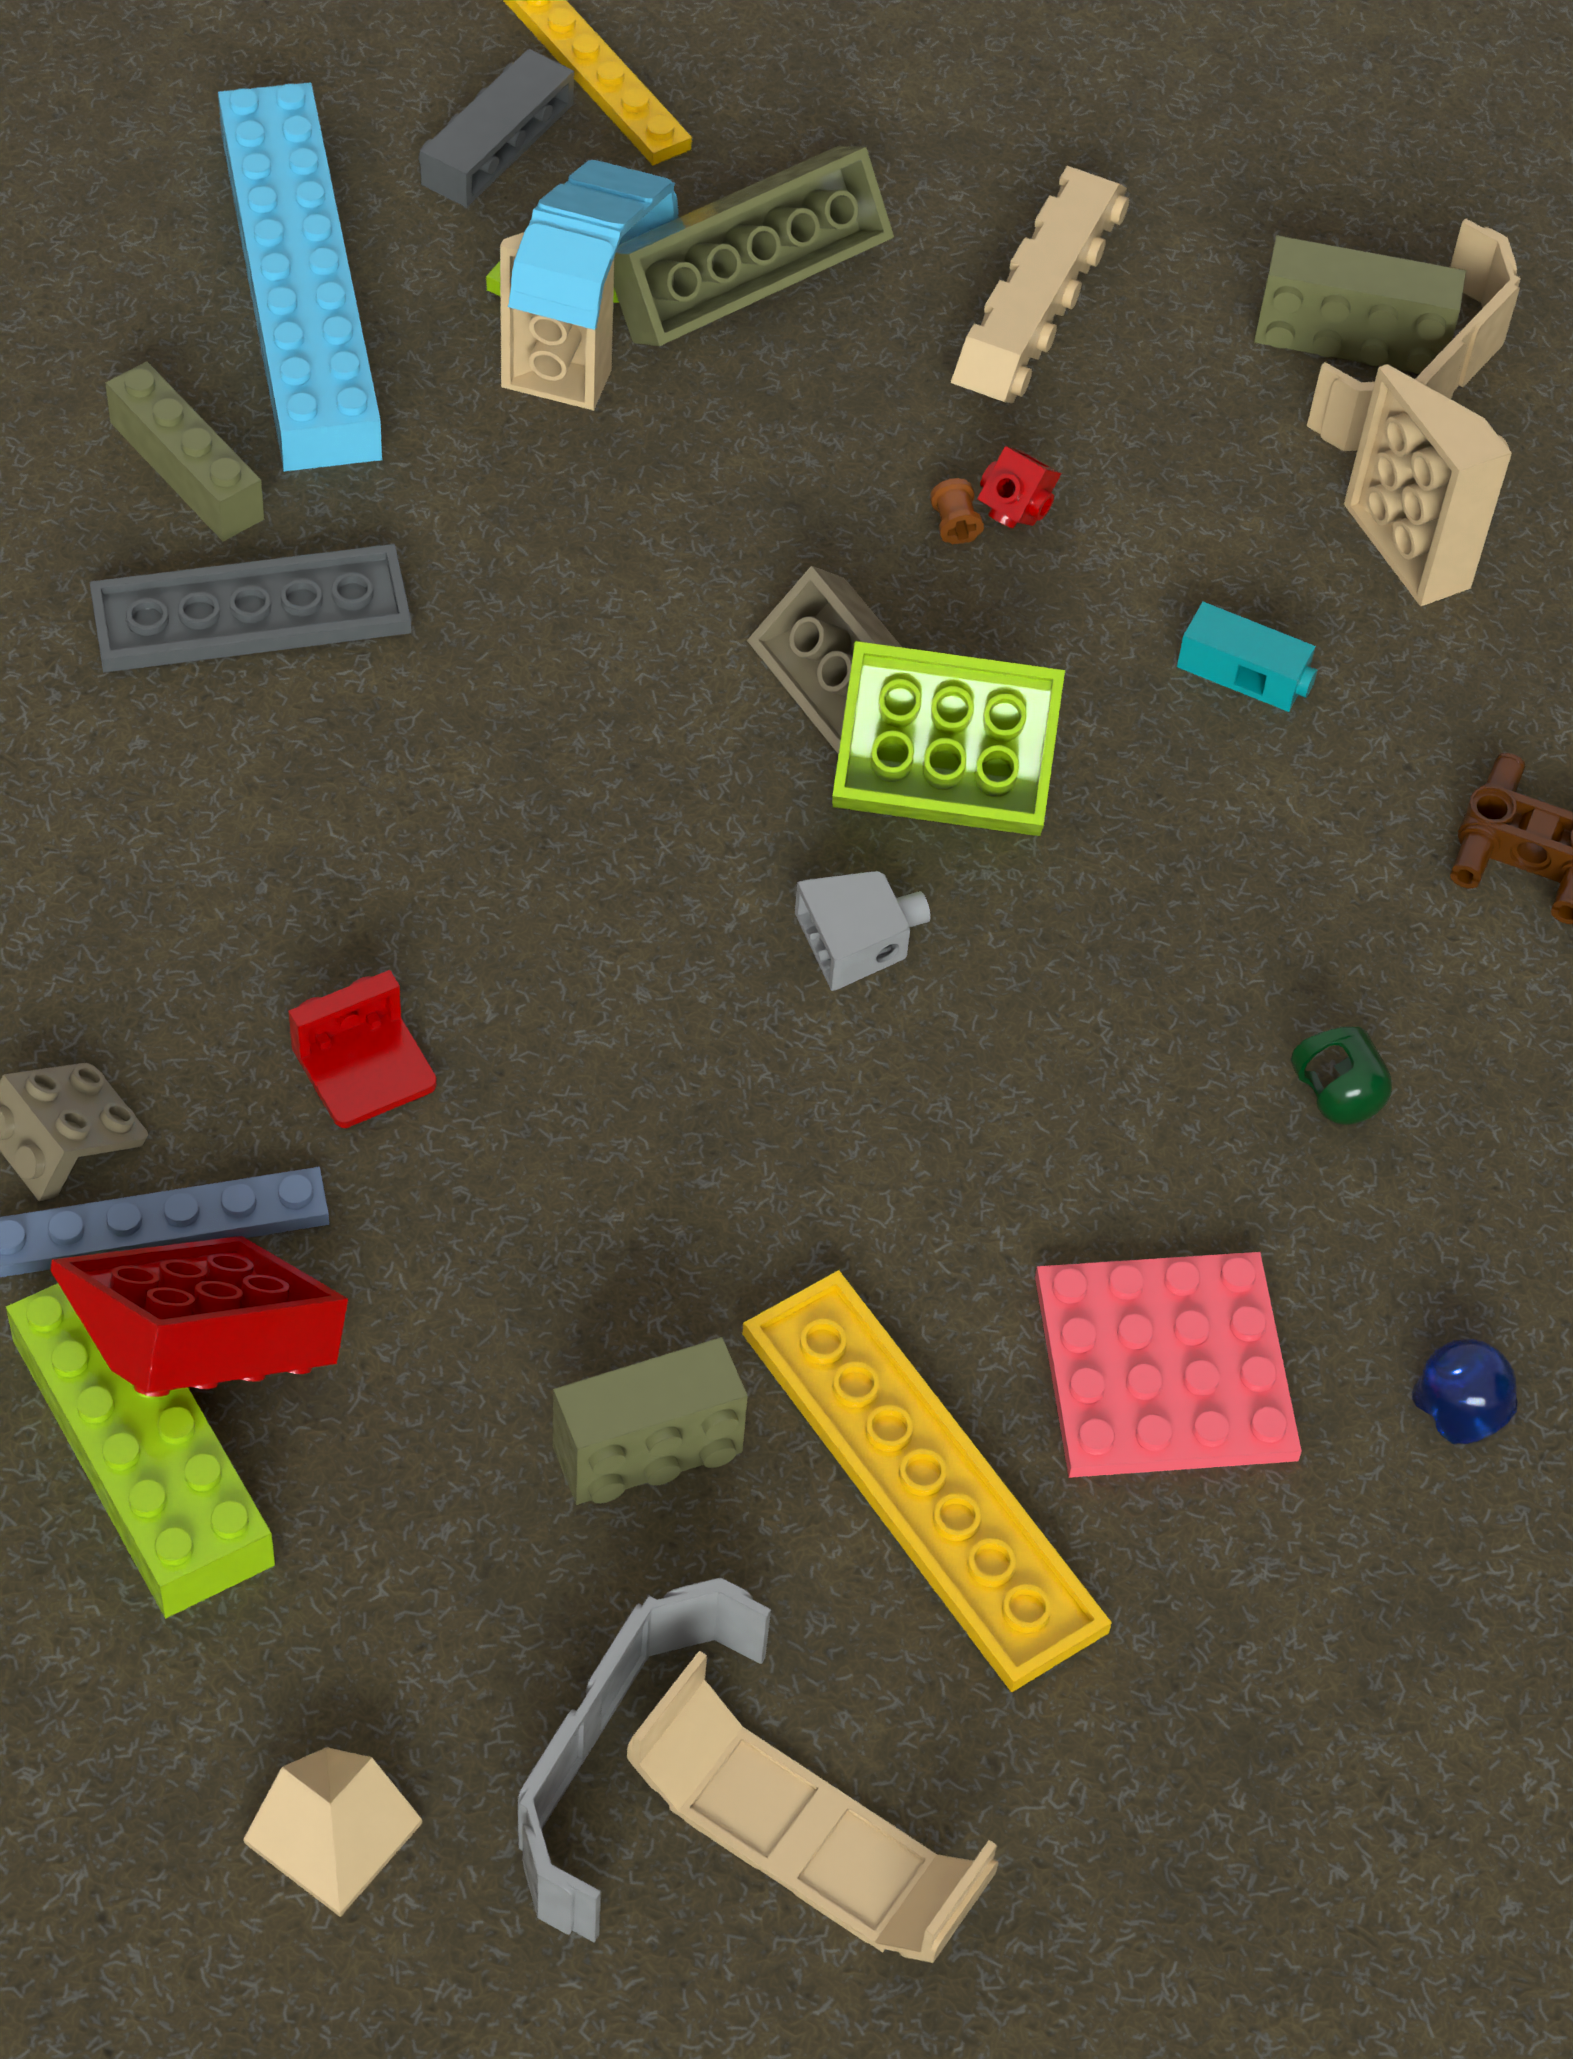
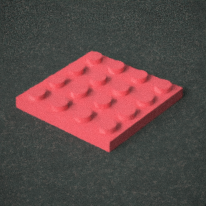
[1035,1252,1302,1478]

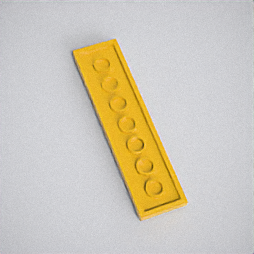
[742,1270,1112,1693]

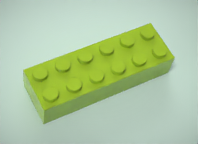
[6,1283,275,1619]

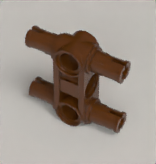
[1450,753,1573,924]

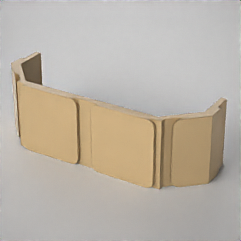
[1307,219,1521,451]
[627,1651,998,1963]

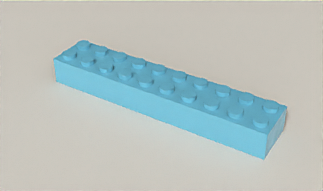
[218,83,382,471]

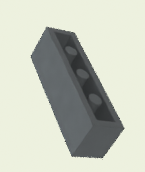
[419,49,574,208]

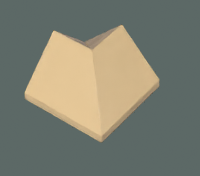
[244,1747,422,1917]

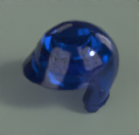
[1412,1339,1518,1444]

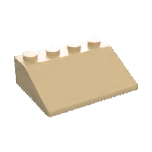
[1344,364,1512,607]

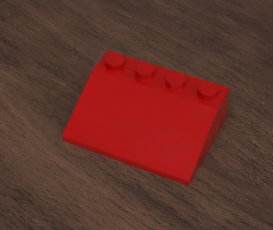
[50,1236,348,1397]

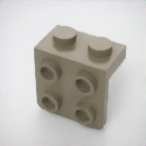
[0,1063,148,1201]

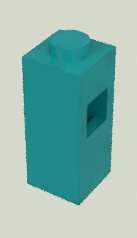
[1177,602,1318,712]

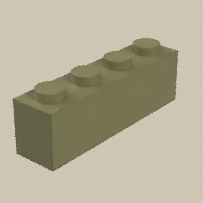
[105,362,264,541]

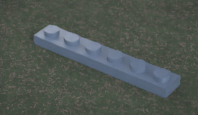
[0,1167,329,1277]

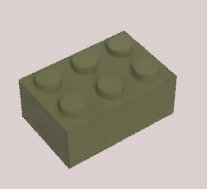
[553,1337,748,1505]

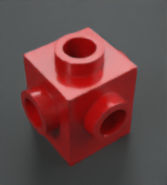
[977,446,1062,529]

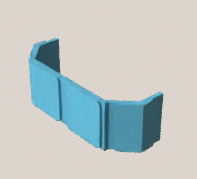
[508,160,679,330]

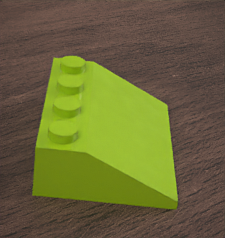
[832,641,1065,836]

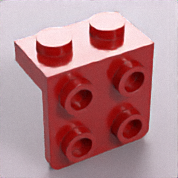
[288,970,437,1128]

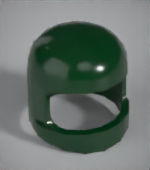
[1291,1027,1392,1125]

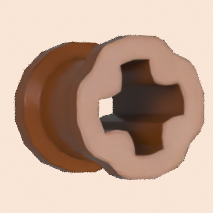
[930,478,984,544]

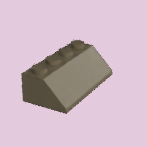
[747,566,903,755]

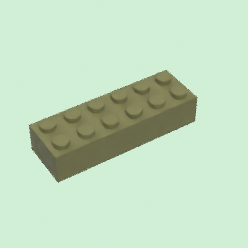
[614,146,894,346]

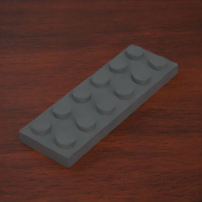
[90,544,412,673]

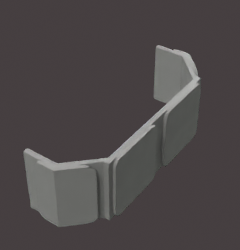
[518,1578,771,1942]

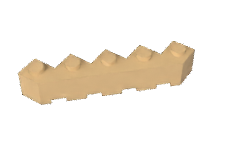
[950,166,1129,404]

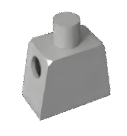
[795,871,930,991]

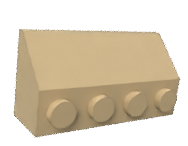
[500,232,614,410]

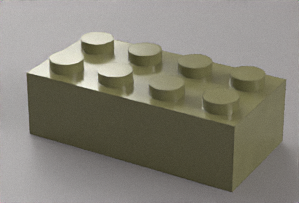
[1254,235,1466,375]

